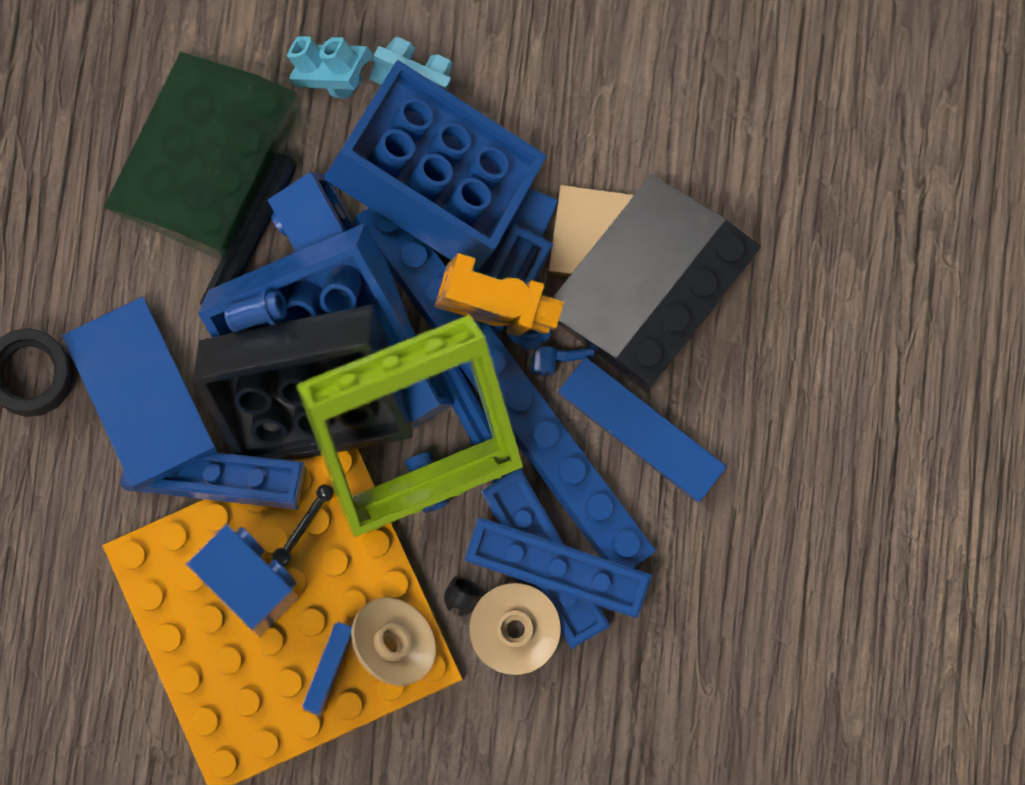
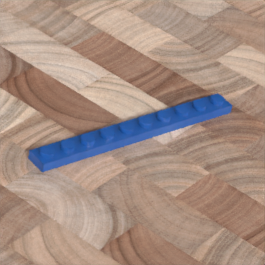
[353,207,656,568]

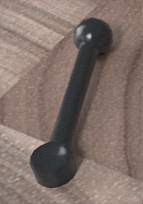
[272,484,334,566]

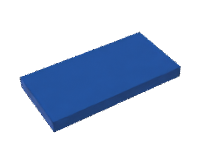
[62,297,217,492]

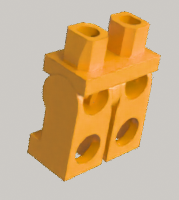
[434,253,564,337]

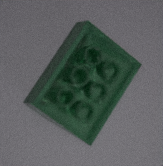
[104,51,300,261]

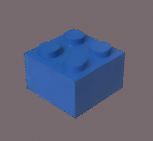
[186,524,299,637]

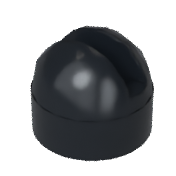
[444,576,484,616]

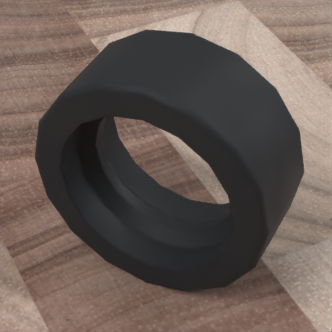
[0,328,73,417]

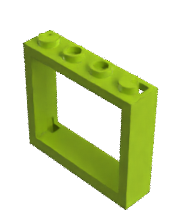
[297,315,523,537]

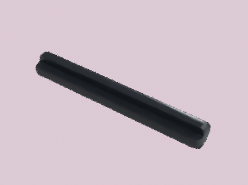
[200,153,296,305]

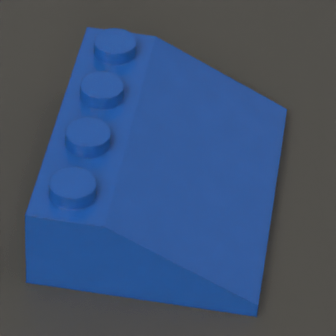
[323,59,547,272]
[198,223,415,347]

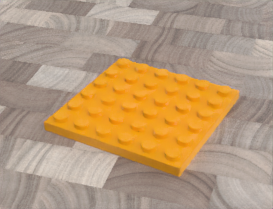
[102,449,463,785]

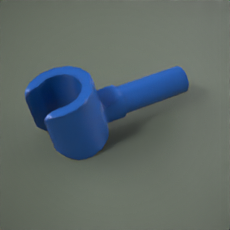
[530,346,594,375]

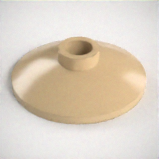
[469,583,561,675]
[352,598,436,686]

